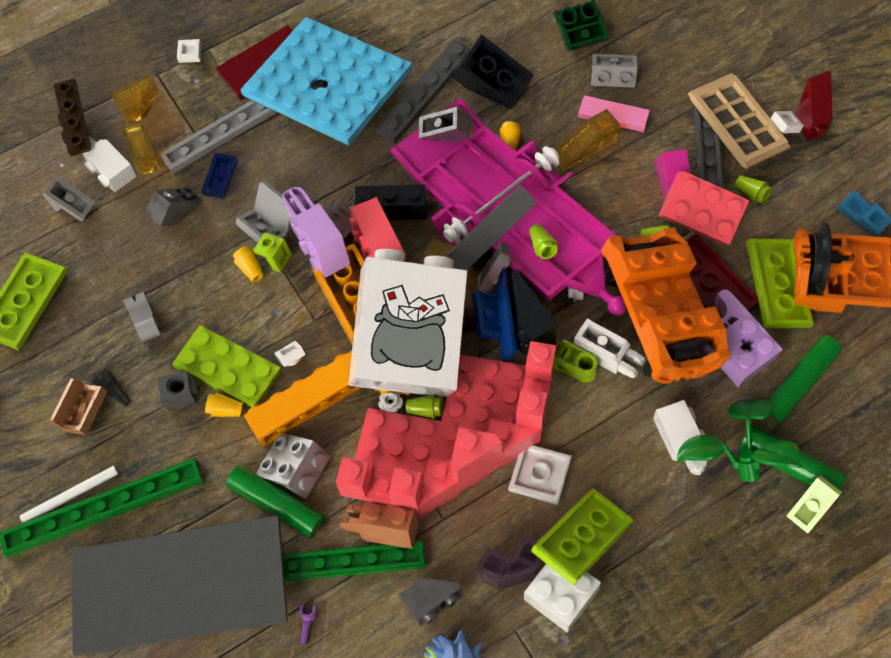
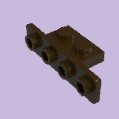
[54,79,92,156]

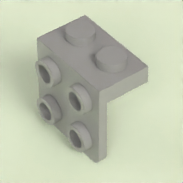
[236,181,291,243]
[257,433,331,500]

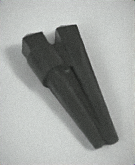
[92,368,131,407]

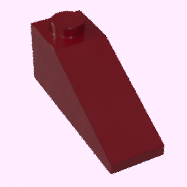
[795,71,833,141]

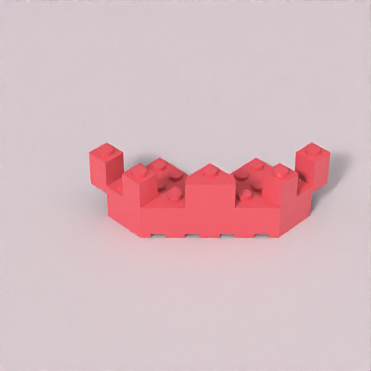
[336,341,556,520]

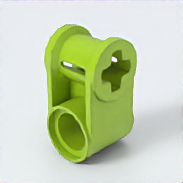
[554,340,597,383]

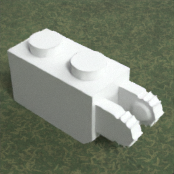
[82,136,137,192]
[574,319,646,378]
[653,400,707,476]

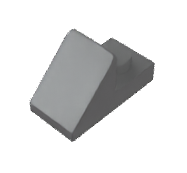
[42,175,95,221]

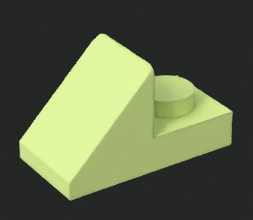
[787,475,842,533]

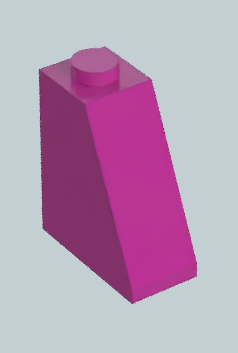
[654,149,691,200]

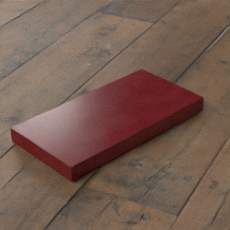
[216,25,293,100]
[687,234,759,319]

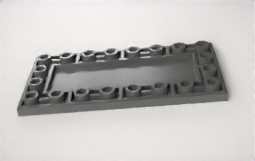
[72,516,288,656]

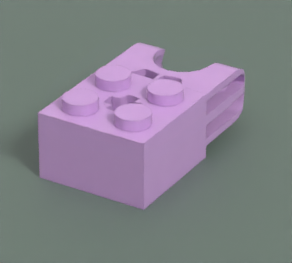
[282,187,350,278]
[710,290,783,388]

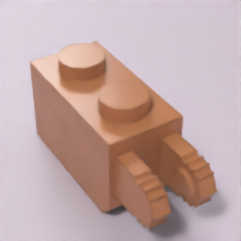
[340,501,419,549]

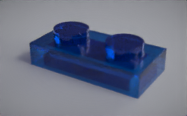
[201,153,238,199]

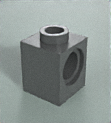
[158,371,198,409]

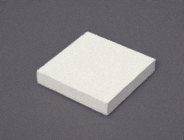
[508,445,572,505]

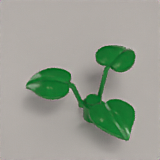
[677,398,802,482]

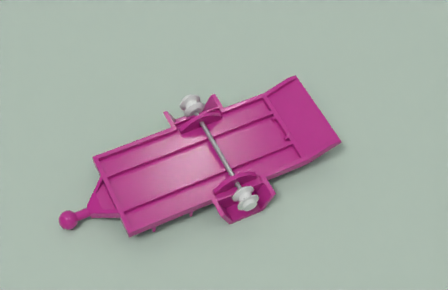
[390,98,627,315]

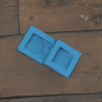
[836,190,891,236]

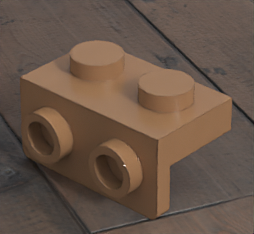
[50,378,108,435]

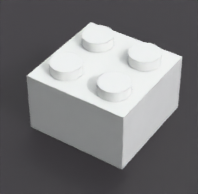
[524,564,601,633]

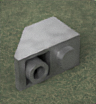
[145,186,202,227]
[399,578,463,626]

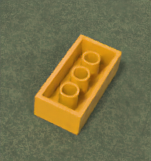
[311,243,365,346]

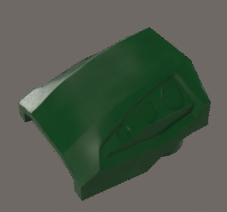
[552,0,609,51]

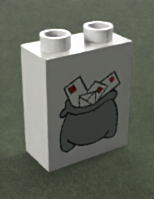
[348,249,467,398]

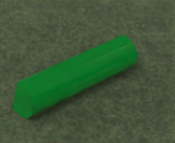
[768,335,842,424]
[738,425,847,490]
[226,465,326,539]

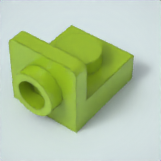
[254,233,292,273]

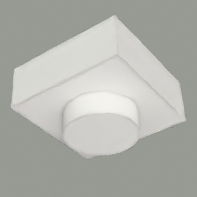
[177,39,201,63]
[770,111,804,134]
[274,341,306,367]

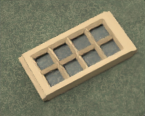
[688,73,790,169]

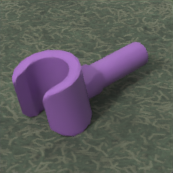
[300,604,317,644]

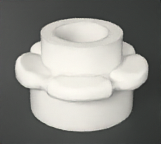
[568,287,584,303]
[378,392,403,413]

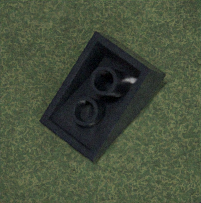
[451,34,534,109]
[512,270,558,355]

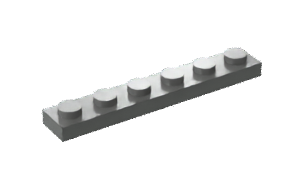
[376,39,470,144]

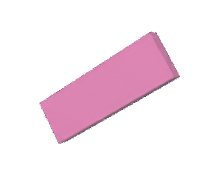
[578,95,650,132]

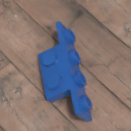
[471,268,518,362]

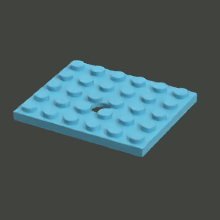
[240,17,413,146]

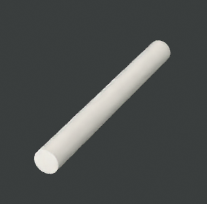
[20,465,118,523]

